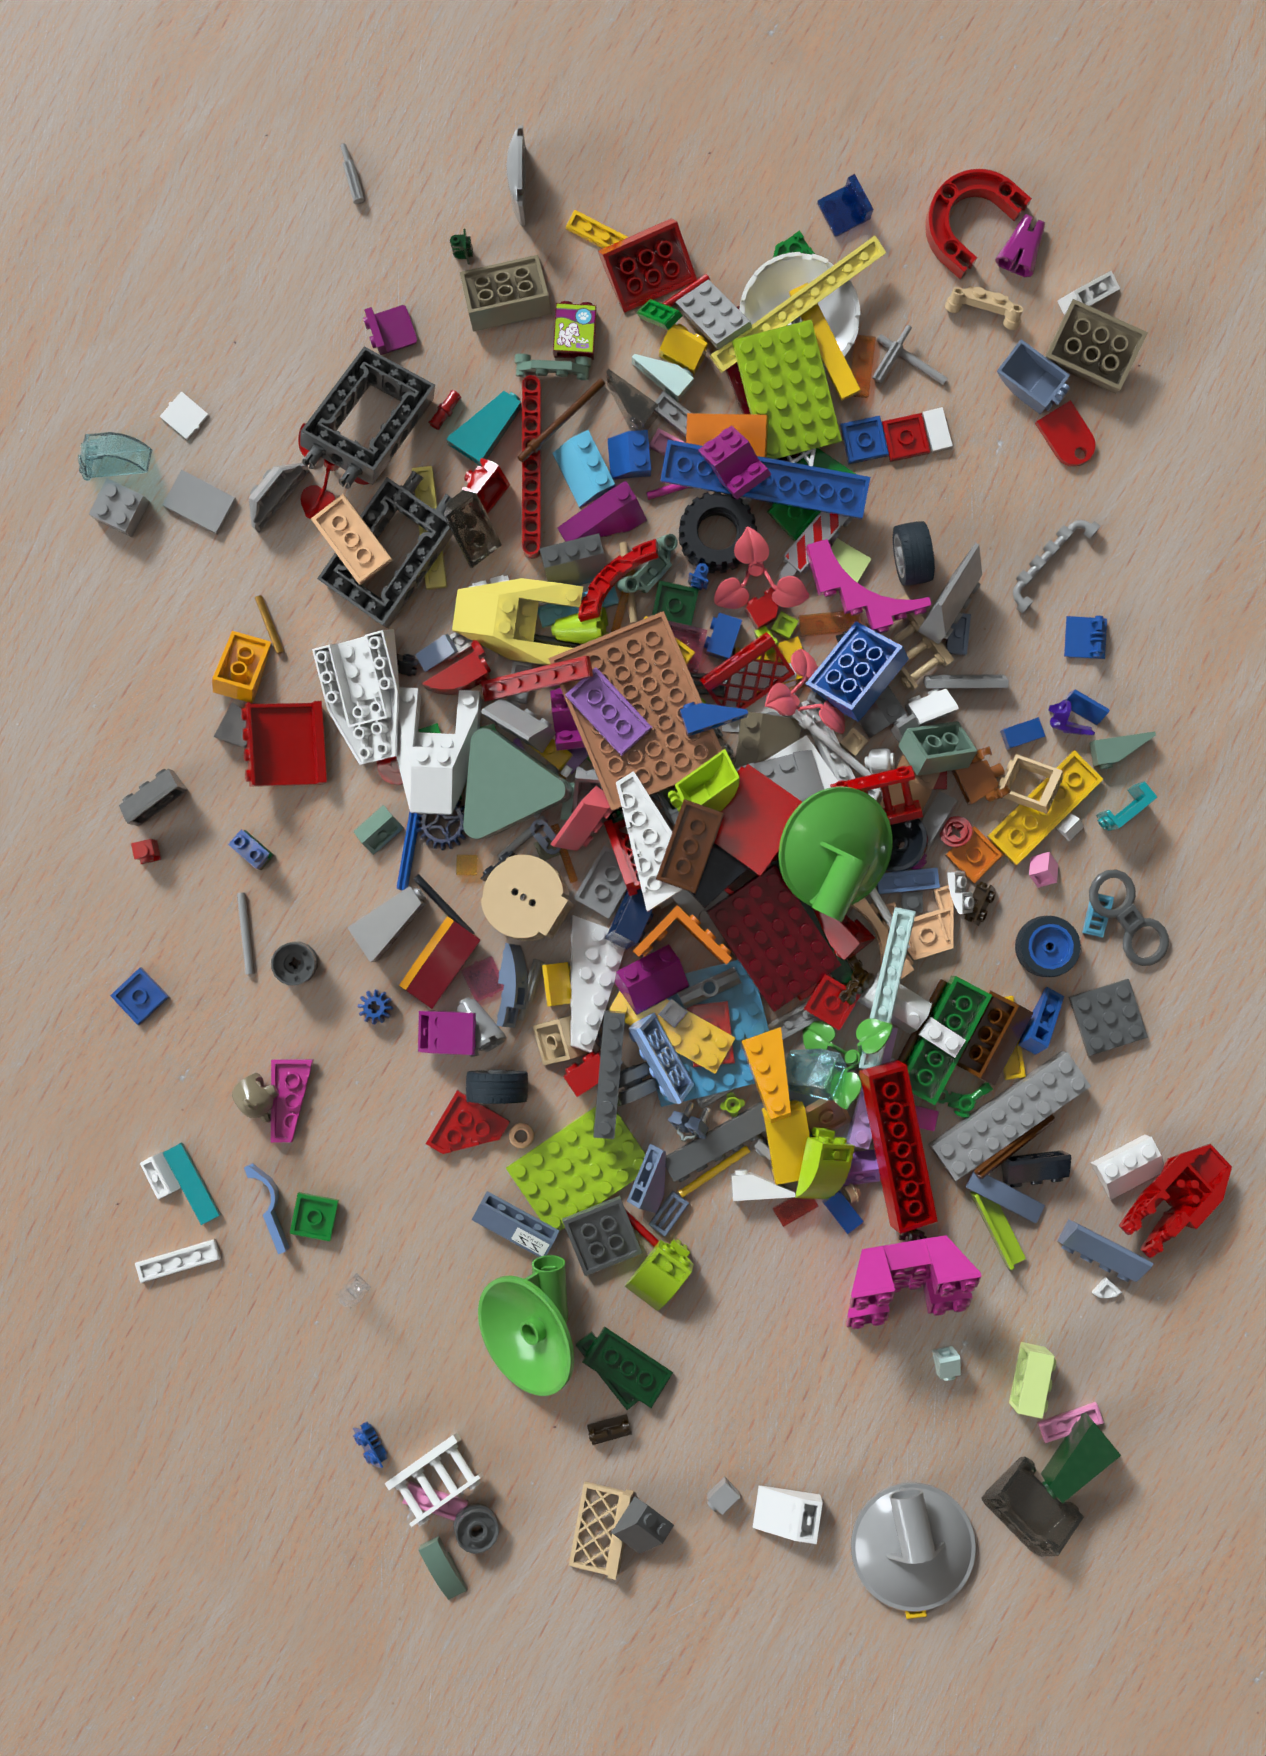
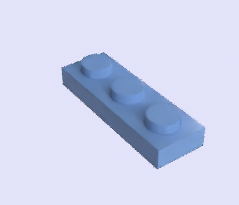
[877,867,940,894]

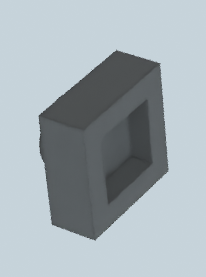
[901,892,923,913]

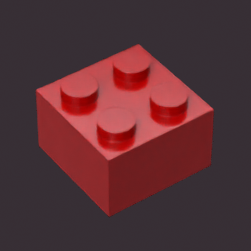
[563,1051,601,1097]

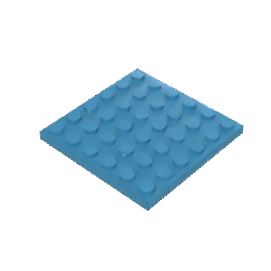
[655,960,769,1107]

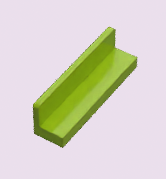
[970,1191,1026,1270]

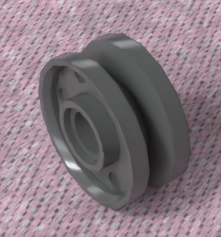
[453,1503,499,1554]

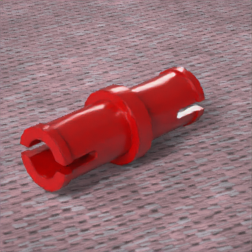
[428,390,462,430]

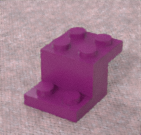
[698,426,771,499]
[550,688,585,751]

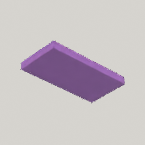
[565,667,652,757]

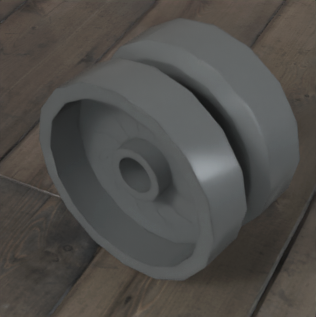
[617,1061,659,1106]

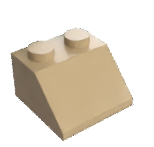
[533,1015,587,1065]

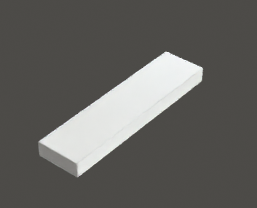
[135,1239,221,1283]

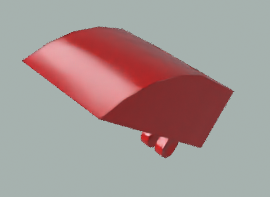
[422,640,491,695]

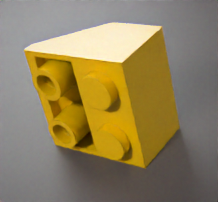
[659,323,707,377]

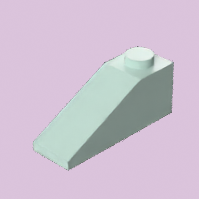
[632,354,694,402]

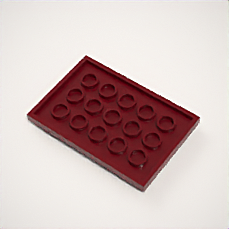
[706,864,841,1012]

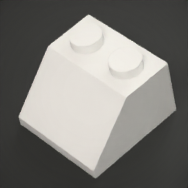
[905,688,959,727]

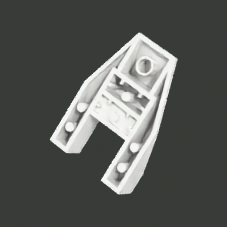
[396,687,482,815]

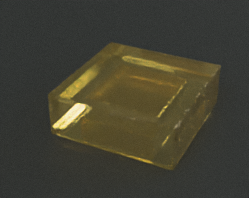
[456,854,478,876]

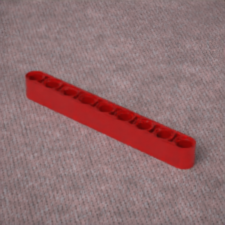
[522,375,541,559]

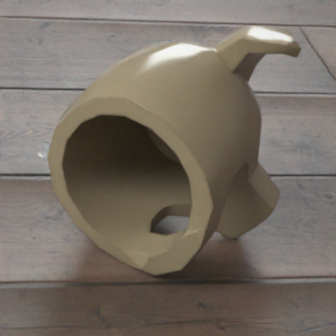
[232,1073,279,1123]

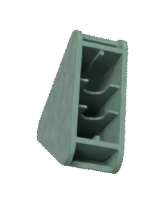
[463,728,572,839]

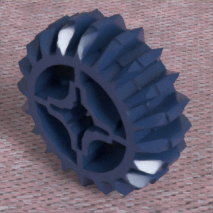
[416,800,466,850]

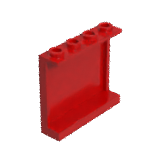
[241,701,327,787]
[714,764,802,877]

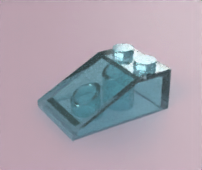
[785,1049,846,1101]

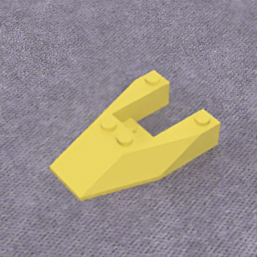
[452,578,583,665]

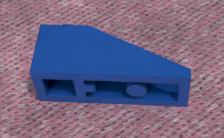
[680,702,748,737]
[1018,987,1065,1055]

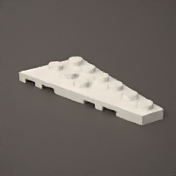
[616,771,683,912]
[571,915,625,1053]

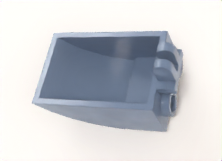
[997,339,1070,414]

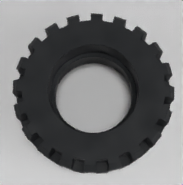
[679,492,757,573]

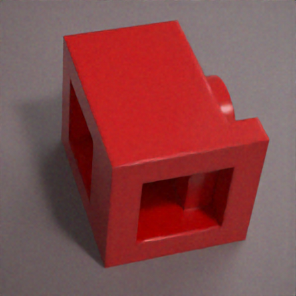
[131,839,162,864]

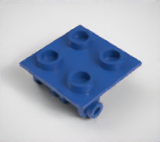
[1064,616,1107,659]
[353,1421,387,1468]

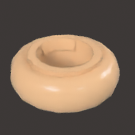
[509,1123,534,1149]

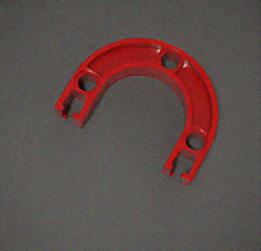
[925,169,1032,279]

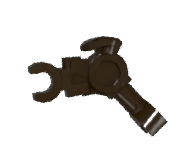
[838,955,875,1005]

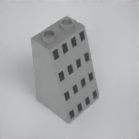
[347,886,426,962]

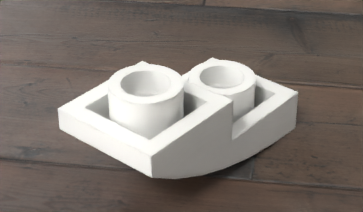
[947,871,974,914]

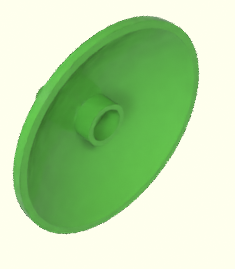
[779,786,892,922]
[478,1255,574,1396]

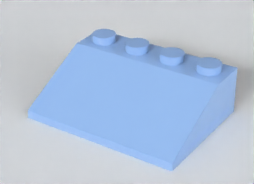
[628,1013,694,1104]

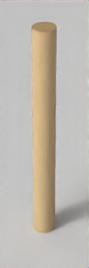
[619,542,638,624]

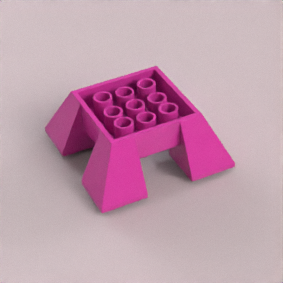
[846,1235,982,1329]

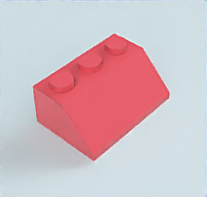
[551,786,613,851]

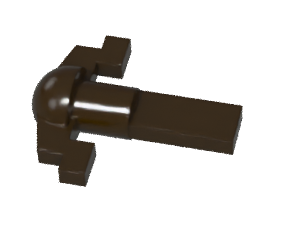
[899,1229,927,1241]

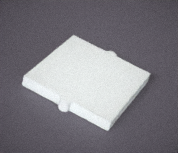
[160,391,209,440]

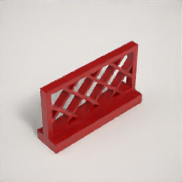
[699,632,795,709]
[604,820,641,896]

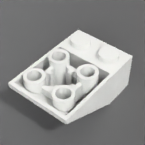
[753,1485,823,1544]

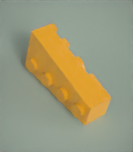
[742,1027,791,1124]

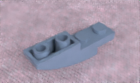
[497,943,528,1028]

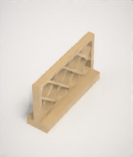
[569,1481,634,1580]

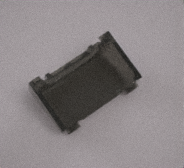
[981,1457,1084,1557]

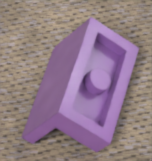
[843,1149,880,1186]

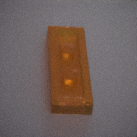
[851,335,876,398]
[798,611,861,637]

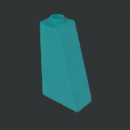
[446,391,522,466]

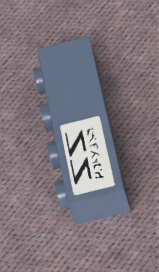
[472,1191,559,1257]

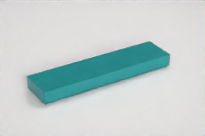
[163,1143,221,1225]

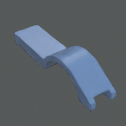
[244,1163,290,1254]

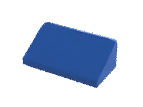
[1065,689,1110,725]

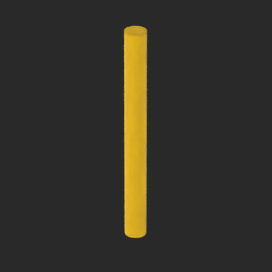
[678,1145,750,1198]

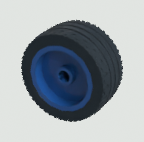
[1015,916,1081,977]

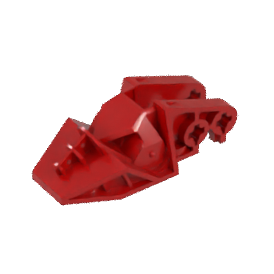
[1119,1144,1232,1258]

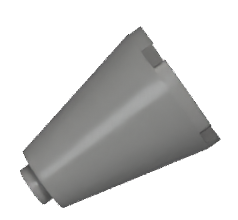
[457,997,507,1057]

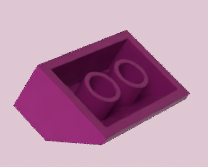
[615,944,689,1015]

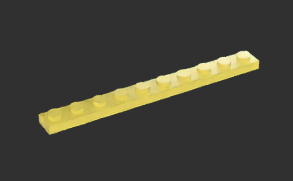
[710,236,886,373]

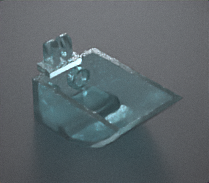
[78,432,152,481]

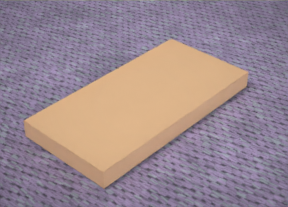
[311,494,393,585]

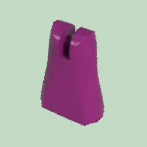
[995,214,1045,278]

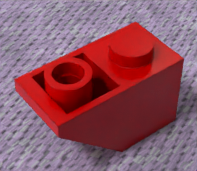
[744,587,779,630]

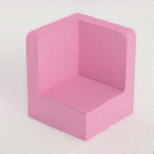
[1029,852,1058,888]

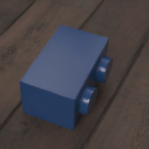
[704,613,742,661]

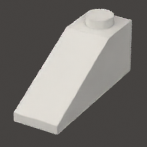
[1057,271,1120,315]
[731,1169,795,1201]

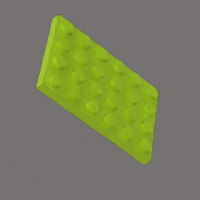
[732,319,842,459]
[506,1106,646,1231]

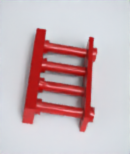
[830,765,923,825]

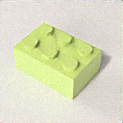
[1009,1342,1056,1419]

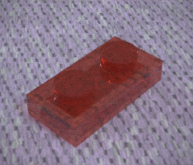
[772,1194,818,1227]

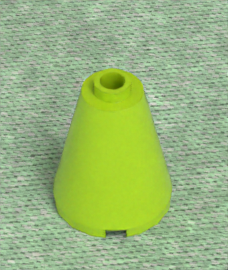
[551,607,609,644]

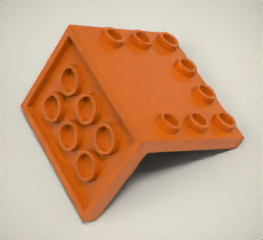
[633,905,732,965]

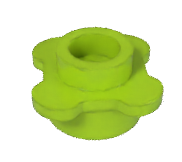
[720,1092,745,1117]

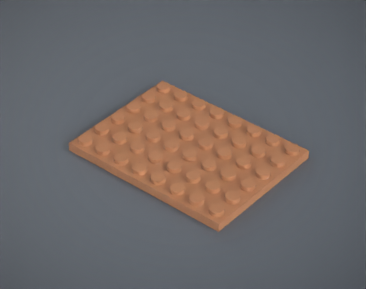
[548,611,722,811]

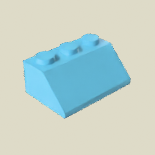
[553,430,615,508]

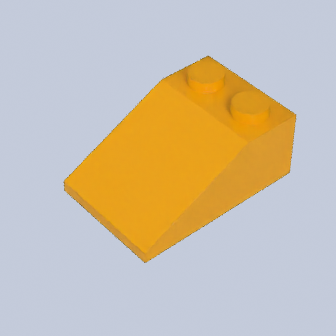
[212,631,272,704]

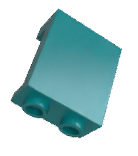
[1096,781,1158,831]

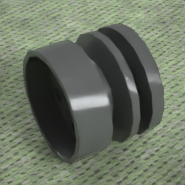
[271,942,318,985]

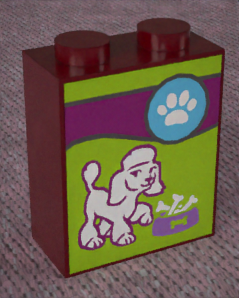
[553,301,597,360]

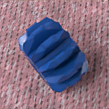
[358,989,393,1025]

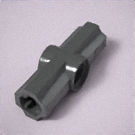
[678,967,741,1009]

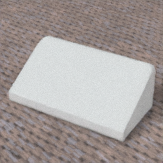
[140,1152,181,1200]

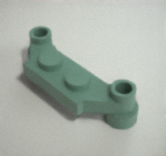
[515,354,591,380]
[617,534,678,593]

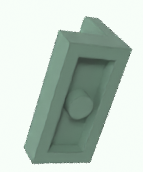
[354,805,404,855]

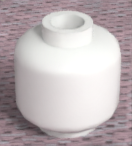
[865,748,895,774]

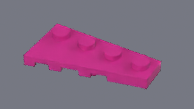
[271,1059,314,1142]

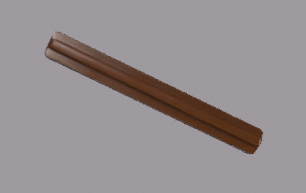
[974,1114,1055,1179]

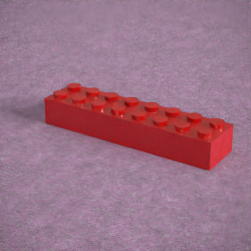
[859,1060,938,1234]

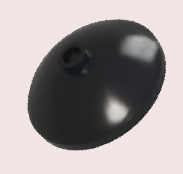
[886,818,928,872]

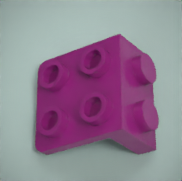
[363,305,417,355]

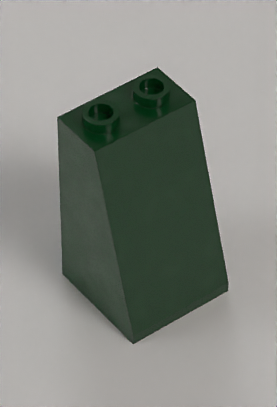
[1041,1412,1121,1504]

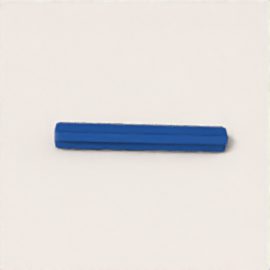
[397,812,420,890]

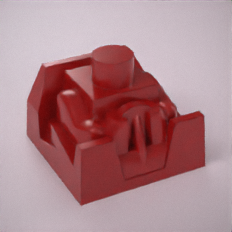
[462,458,511,516]

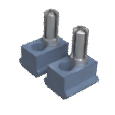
[668,1102,712,1142]

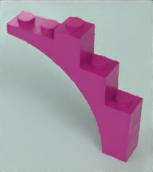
[806,539,931,634]

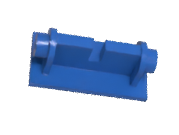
[688,563,709,591]

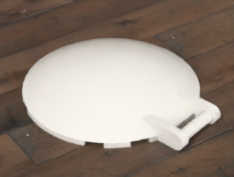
[737,252,860,371]

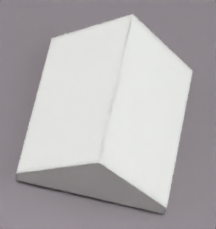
[1055,813,1084,841]

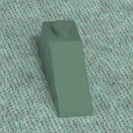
[1089,731,1156,769]

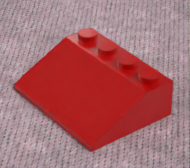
[598,218,697,313]

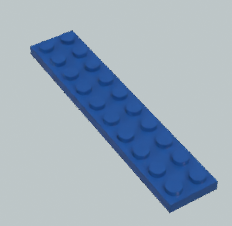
[660,440,871,519]

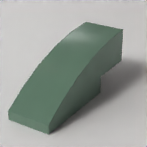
[418,1536,467,1600]

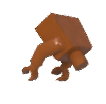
[952,746,1011,805]

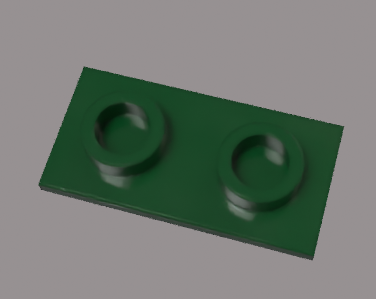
[450,229,473,265]

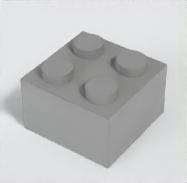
[89,478,150,537]

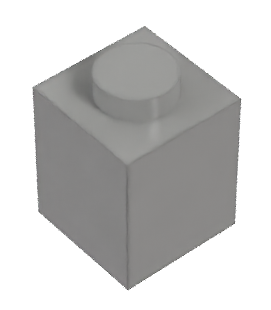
[707,1476,740,1515]

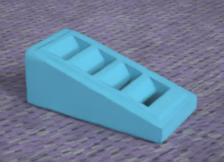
[1082,894,1114,937]

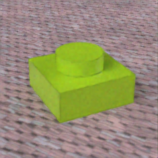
[771,611,799,640]

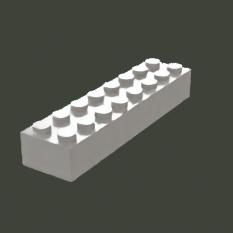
[928,1051,1091,1181]

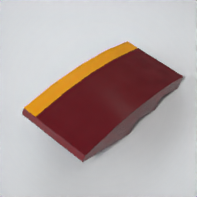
[399,916,481,1009]

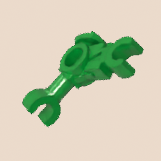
[937,1082,993,1118]

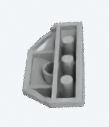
[249,463,310,533]

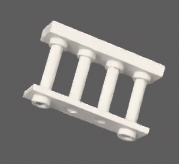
[385,1433,484,1527]

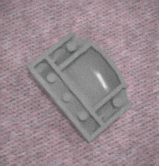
[506,125,526,226]
[736,750,824,802]

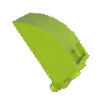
[668,749,740,812]
[795,1127,855,1199]
[625,1239,694,1311]

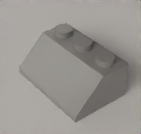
[481,698,556,753]

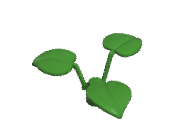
[803,1019,893,1110]

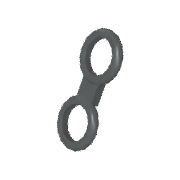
[1089,869,1169,966]

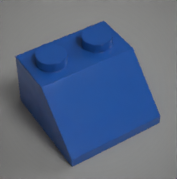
[607,430,651,479]

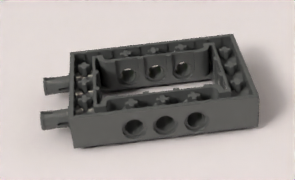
[300,346,435,489]
[317,471,458,629]

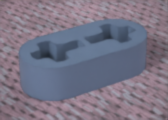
[530,820,561,855]

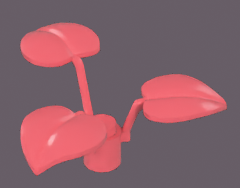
[714,527,809,609]
[765,649,845,734]

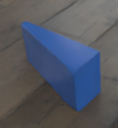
[1000,717,1045,750]
[822,1190,864,1234]

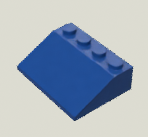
[805,621,909,722]

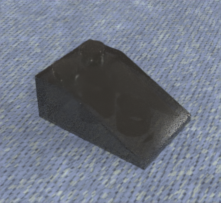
[606,369,659,431]

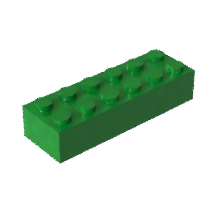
[905,975,992,1105]

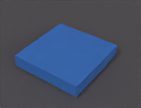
[840,416,889,465]
[110,967,169,1025]

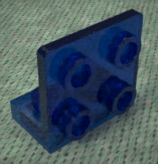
[817,174,874,237]

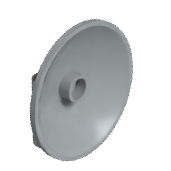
[851,1482,976,1611]

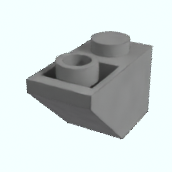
[890,714,919,743]

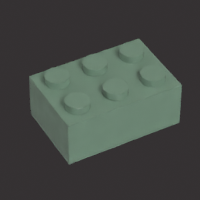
[898,721,977,776]

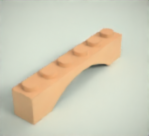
[851,896,914,979]

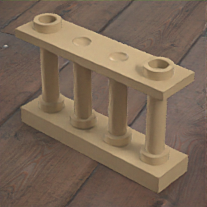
[865,594,955,691]

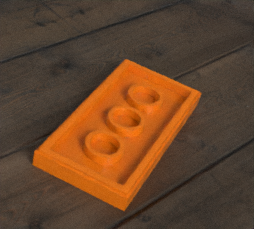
[686,413,768,457]

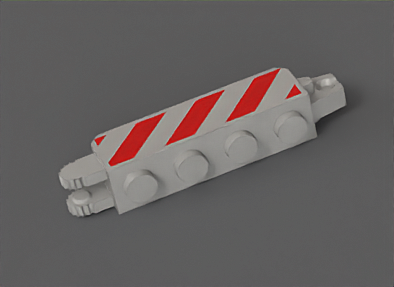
[779,512,854,579]

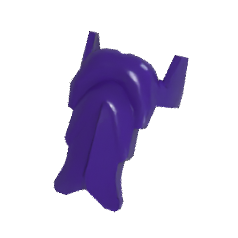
[1048,700,1095,735]

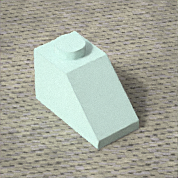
[932,1346,961,1381]

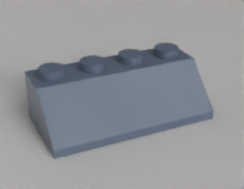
[1058,1219,1154,1282]

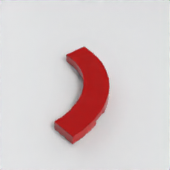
[578,539,658,622]

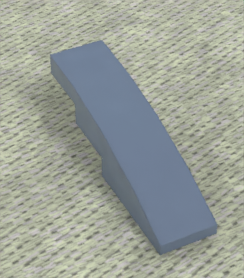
[966,1169,1045,1223]

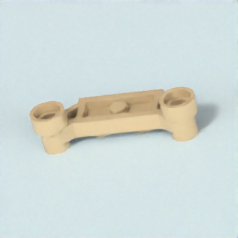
[945,286,1023,330]

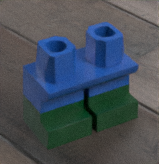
[228,829,275,870]

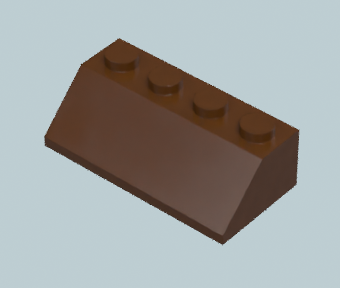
[956,990,1033,1085]

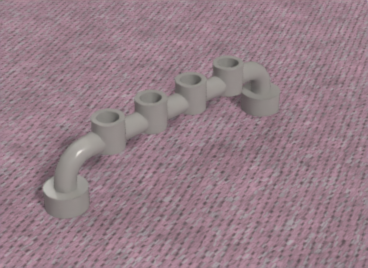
[1013,520,1101,614]

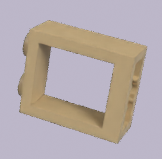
[998,754,1063,814]

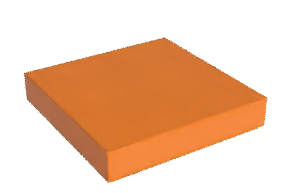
[945,826,1003,884]

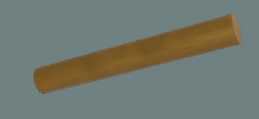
[255,595,284,654]

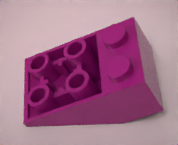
[418,1011,476,1055]

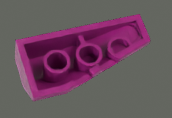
[557,481,647,542]

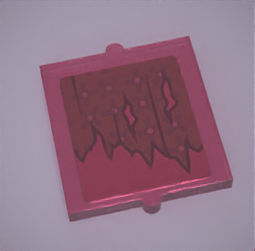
[461,956,504,1002]

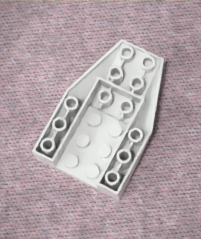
[312,629,400,765]

